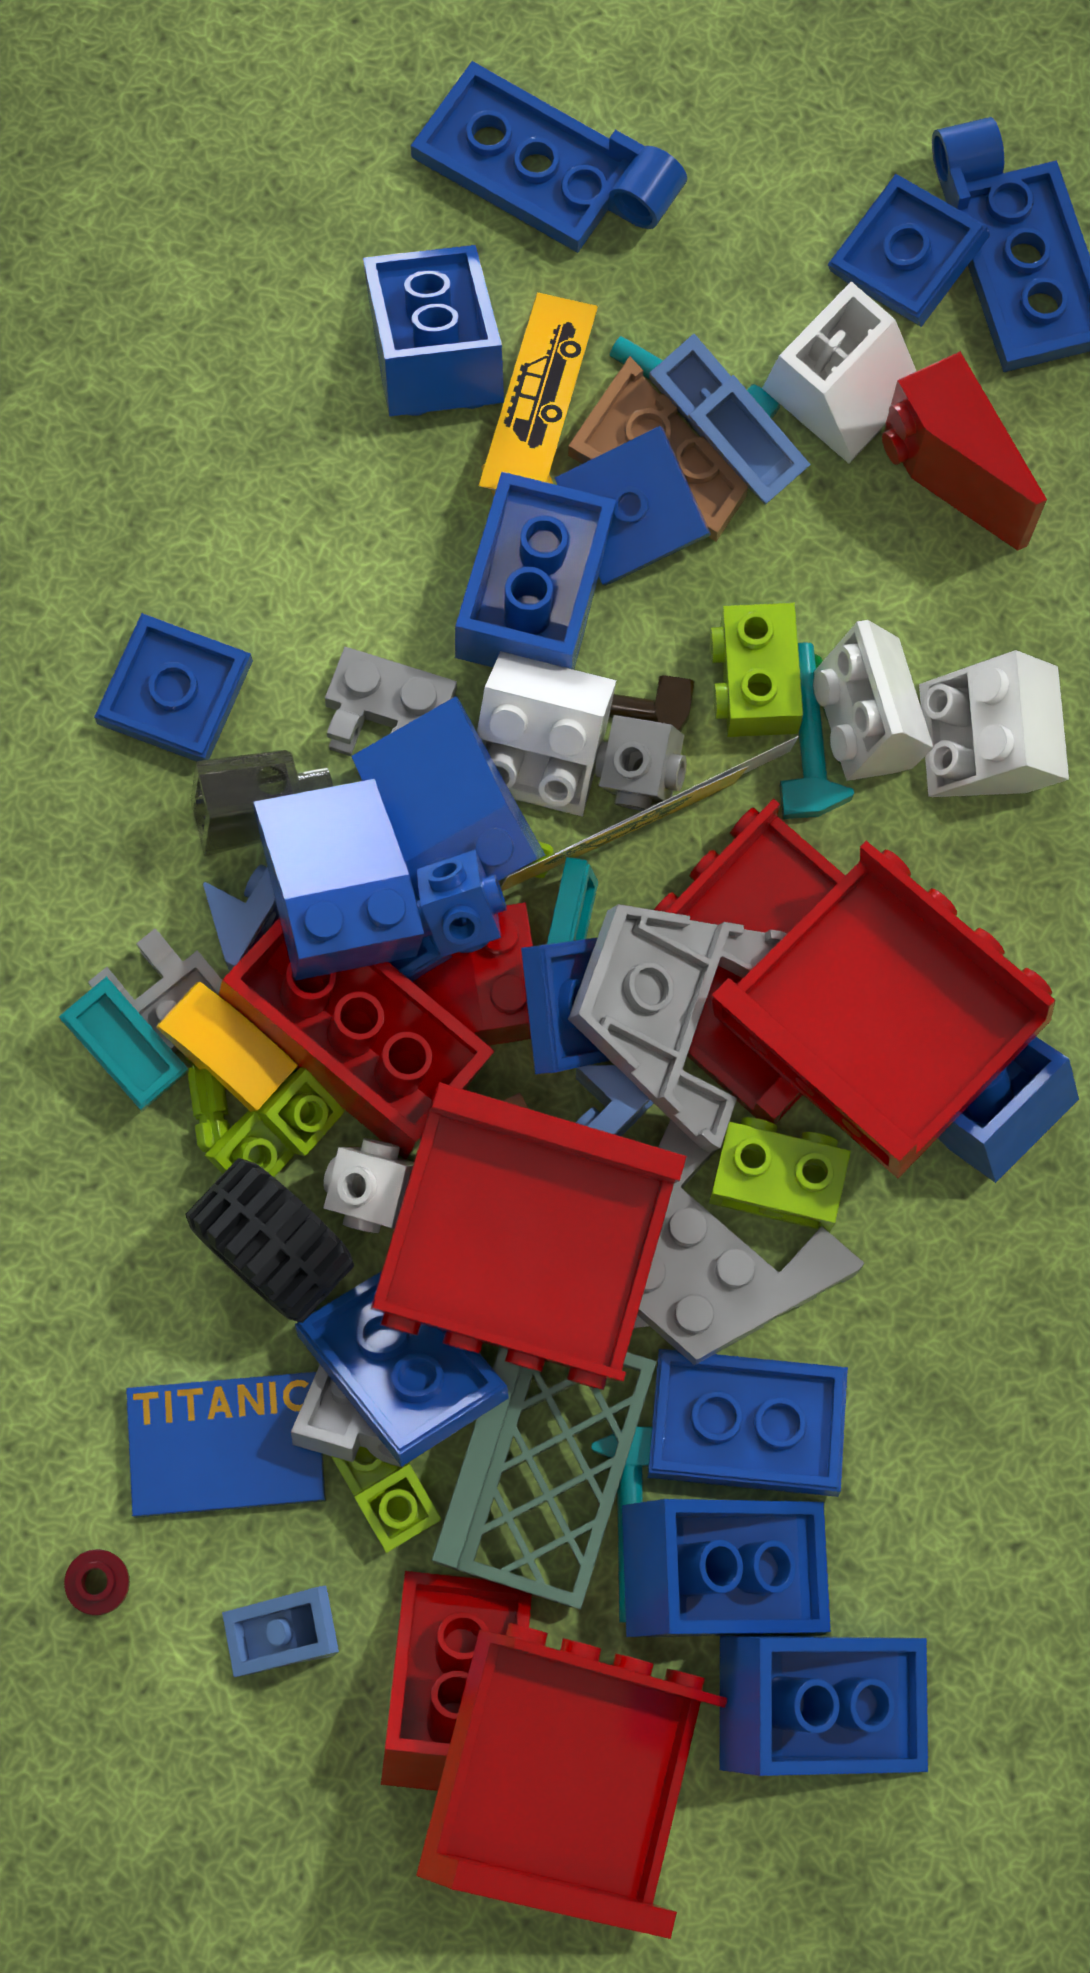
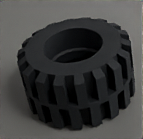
[185,1158,354,1323]

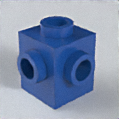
[416,850,507,957]

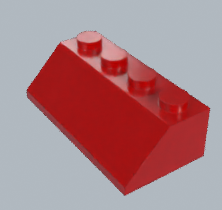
[218,918,495,1160]

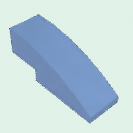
[649,334,811,505]

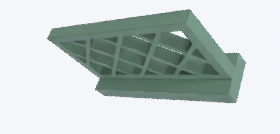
[432,1348,657,1610]

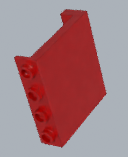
[654,798,845,1124]
[712,840,1056,1179]
[371,1082,687,1390]
[416,1623,727,1939]

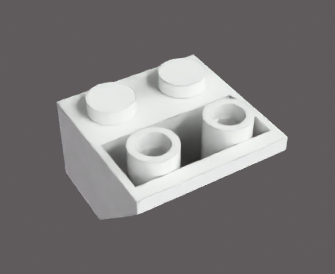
[762,282,916,464]
[813,620,933,781]
[919,650,1069,797]
[477,651,617,817]

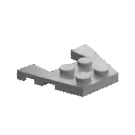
[568,904,787,1153]
[637,1119,865,1365]

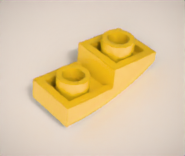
[156,982,298,1112]

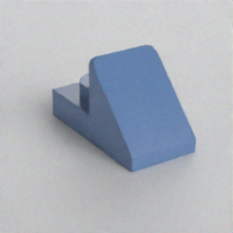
[203,864,279,971]
[576,1065,654,1136]
[222,1586,339,1677]

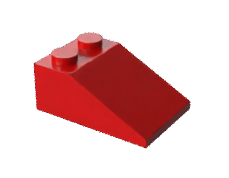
[882,351,1047,551]
[413,902,533,1046]
[381,1571,532,1791]

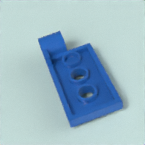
[411,61,687,253]
[932,117,1090,372]

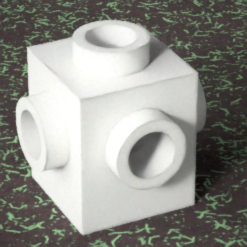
[324,1138,414,1233]

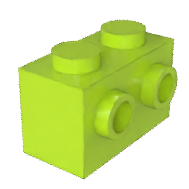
[710,603,803,737]
[709,1117,851,1233]

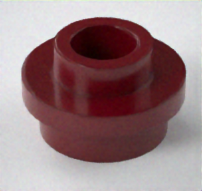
[64,1549,130,1615]

